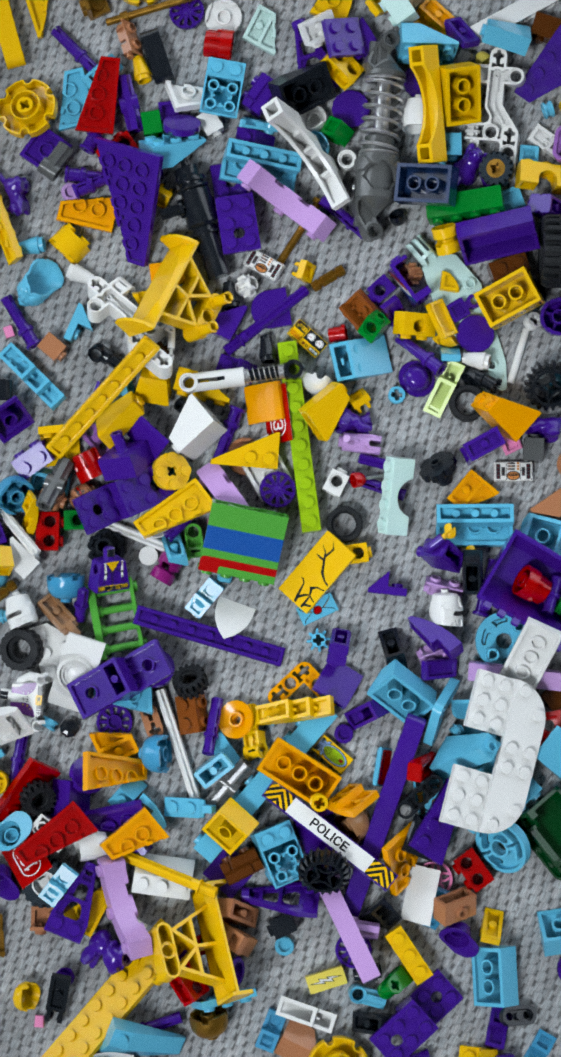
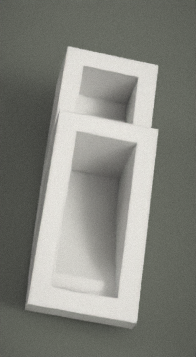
[275,996,338,1034]

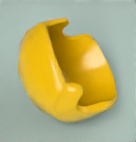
[12,982,41,1012]

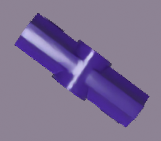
[117,74,143,134]

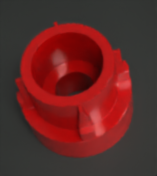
[203,29,235,60]
[72,447,102,484]
[512,565,552,605]

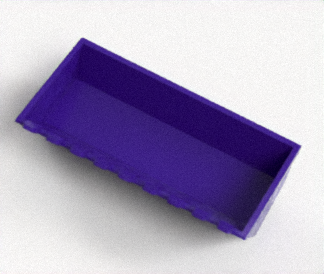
[477,529,561,652]

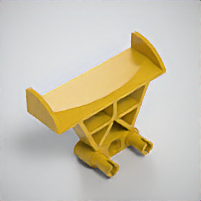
[115,234,233,342]
[149,879,254,1006]

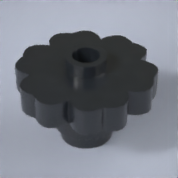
[419,451,457,486]
[87,529,127,560]

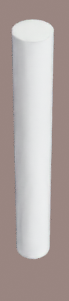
[507,328,530,384]

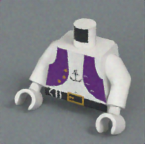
[0,671,49,732]

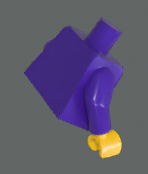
[416,523,476,573]

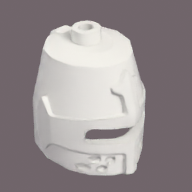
[402,94,423,135]
[429,589,463,627]
[5,591,38,630]
[74,831,107,862]

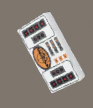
[243,250,286,283]
[494,462,533,482]

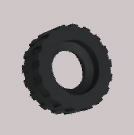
[0,628,44,671]

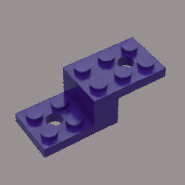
[210,164,261,256]
[72,464,177,535]
[66,639,174,719]
[369,969,464,1057]

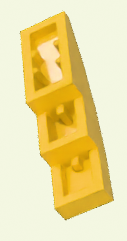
[255,695,335,726]

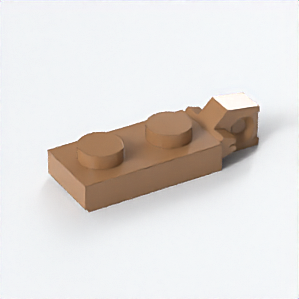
[36,593,81,635]

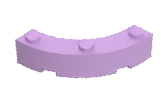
[237,159,337,242]
[196,462,249,506]
[95,855,153,961]

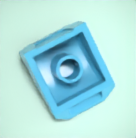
[520,513,561,555]

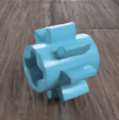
[306,628,330,652]

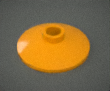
[219,700,254,739]

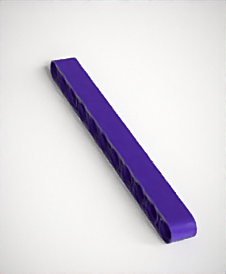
[344,713,427,917]

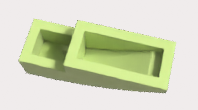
[423,361,466,418]

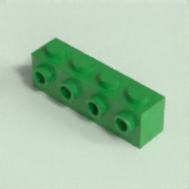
[426,185,505,226]

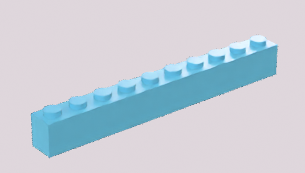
[193,714,338,863]

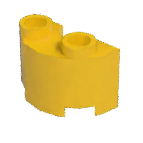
[48,223,91,264]

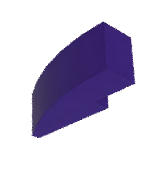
[408,616,464,660]

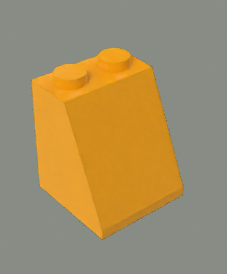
[471,391,541,442]

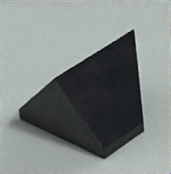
[358,896,402,931]

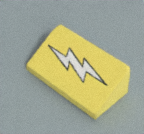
[305,964,348,995]

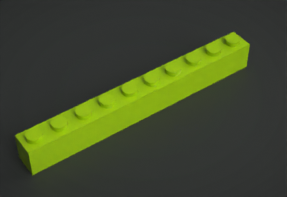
[277,340,321,534]

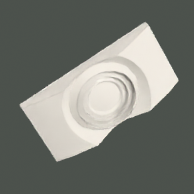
[47,631,106,713]
[0,706,35,745]

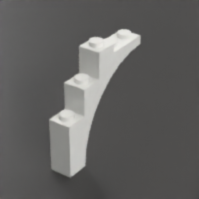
[261,97,351,211]

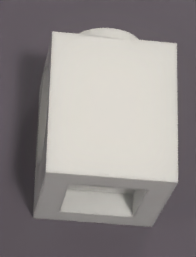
[196,113,224,140]
[322,467,350,499]

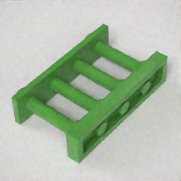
[86,577,148,661]

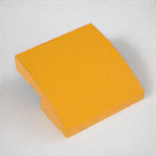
[413,0,455,35]
[244,381,285,425]
[327,783,380,818]

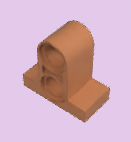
[223,921,258,958]

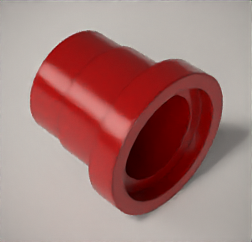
[328,324,348,343]

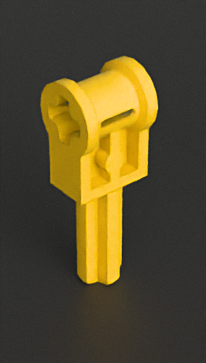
[243,703,269,761]

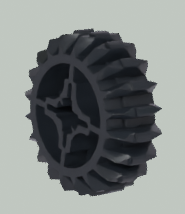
[524,359,561,411]
[298,847,351,896]

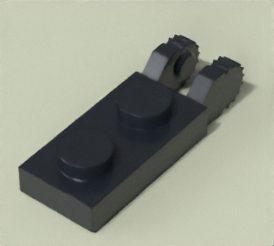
[45,972,72,1024]

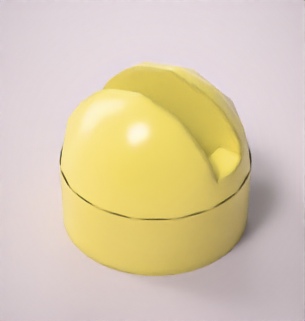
[475,51,490,64]

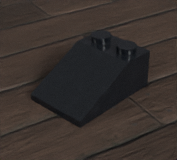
[268,61,337,115]

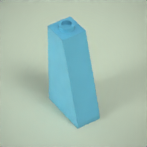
[429,733,501,779]

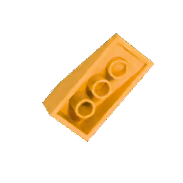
[257,737,342,807]

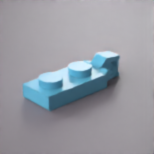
[164,796,216,818]

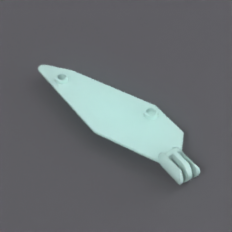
[406,234,507,391]

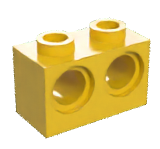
[320,52,364,91]

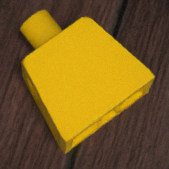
[134,367,172,407]

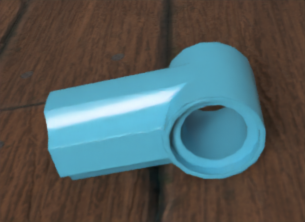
[348,983,387,1009]

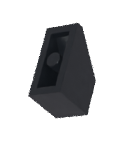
[378,627,408,668]
[352,1011,393,1035]

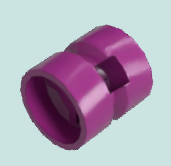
[149,551,183,587]

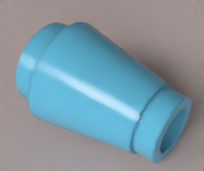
[19,235,46,254]

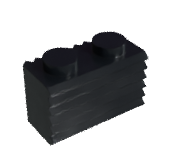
[462,550,483,595]

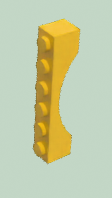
[408,45,447,164]

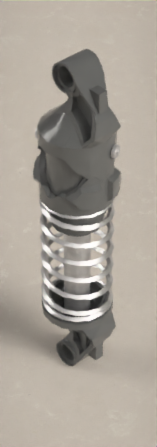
[349,30,407,242]

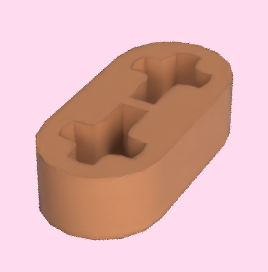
[140,705,164,737]

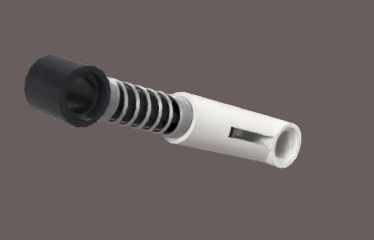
[179,359,304,394]

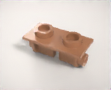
[116,18,143,60]

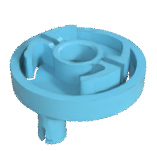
[475,613,524,664]
[475,823,531,873]

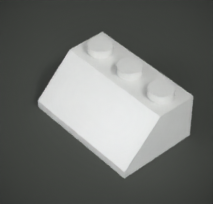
[131,852,195,900]

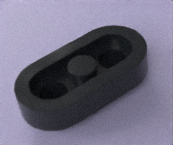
[499,1005,537,1027]

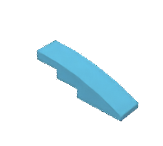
[0,342,67,411]

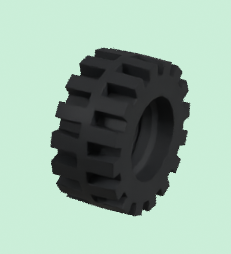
[172,663,209,700]
[19,780,57,817]

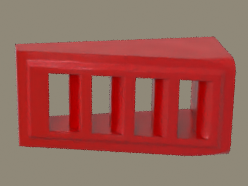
[407,751,436,783]

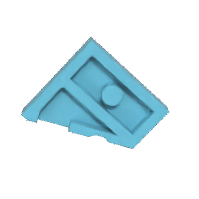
[239,116,278,135]

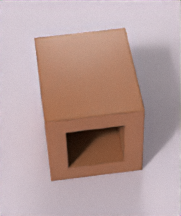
[37,332,68,363]

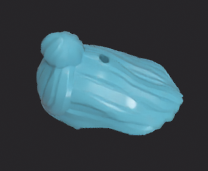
[17,258,64,307]

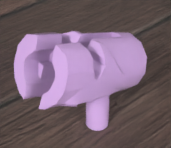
[338,432,382,455]

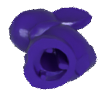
[80,929,133,975]

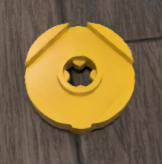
[152,452,191,491]

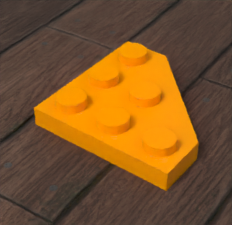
[381,821,418,896]

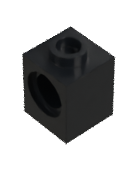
[266,913,298,940]

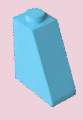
[479,19,532,56]

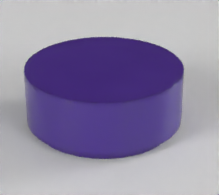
[334,724,353,743]

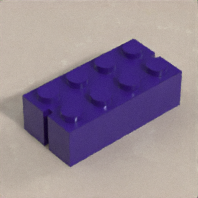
[455,205,540,266]

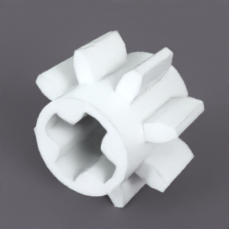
[235,274,258,298]

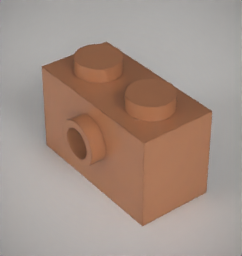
[433,886,477,927]

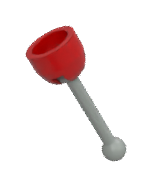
[350,472,384,488]

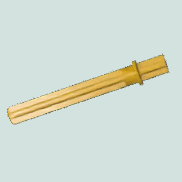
[122,852,219,899]

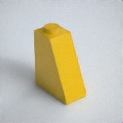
[298,382,350,442]
[95,391,145,449]

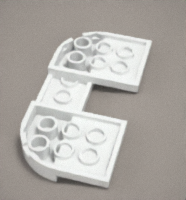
[439,669,546,834]

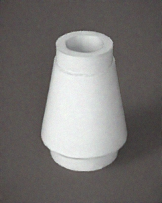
[65,263,95,284]
[462,352,491,371]

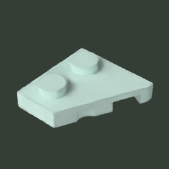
[241,4,276,56]

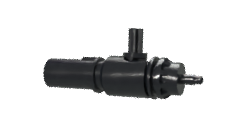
[159,157,231,281]

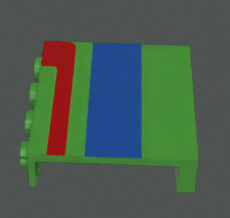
[198,498,289,586]

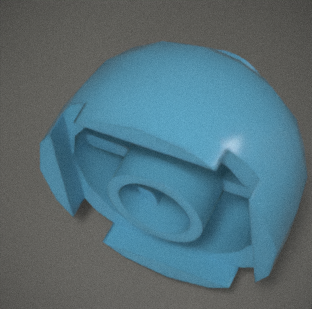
[0,475,35,515]
[47,573,85,603]
[138,735,172,773]

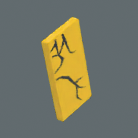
[278,530,357,614]

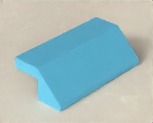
[219,138,302,192]
[436,504,514,547]

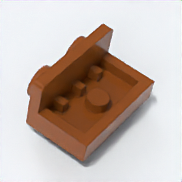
[339,288,381,331]
[175,694,208,735]

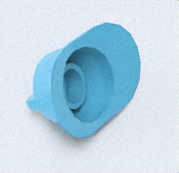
[0,811,32,851]

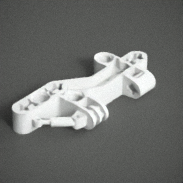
[463,47,526,182]
[87,276,176,380]

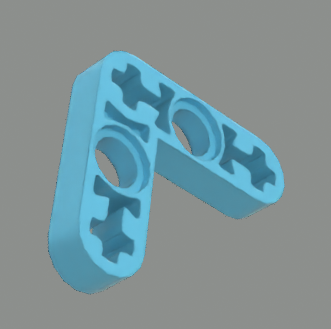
[423,677,460,747]

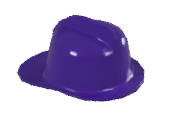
[0,863,20,901]
[439,921,479,958]

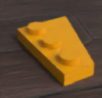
[56,197,116,233]

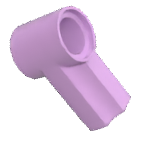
[353,916,380,941]

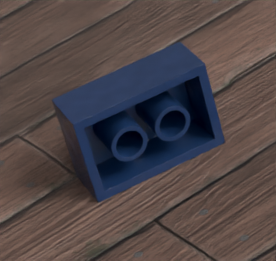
[394,163,459,207]

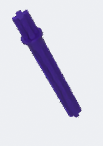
[223,286,309,356]

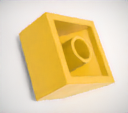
[202,797,259,855]

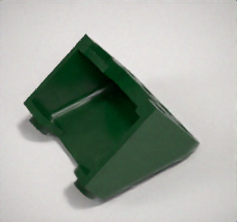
[515,786,561,881]

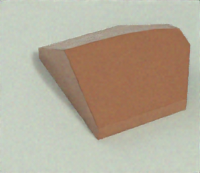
[274,1020,316,1057]

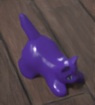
[453,143,488,187]
[0,172,31,217]
[334,408,373,434]
[525,417,561,443]

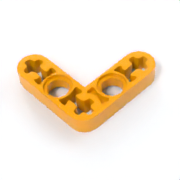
[268,662,336,706]

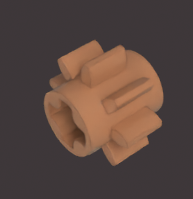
[400,262,423,286]

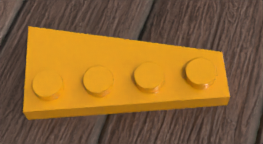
[83,751,147,791]

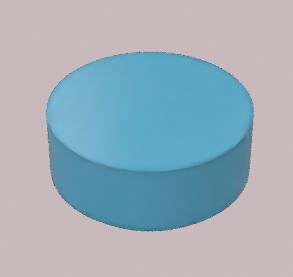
[275,936,294,956]

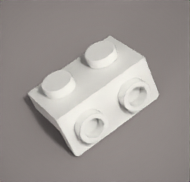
[297,9,335,48]

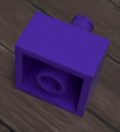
[97,430,154,481]

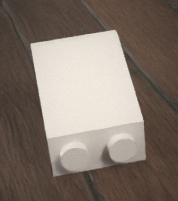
[169,394,227,461]

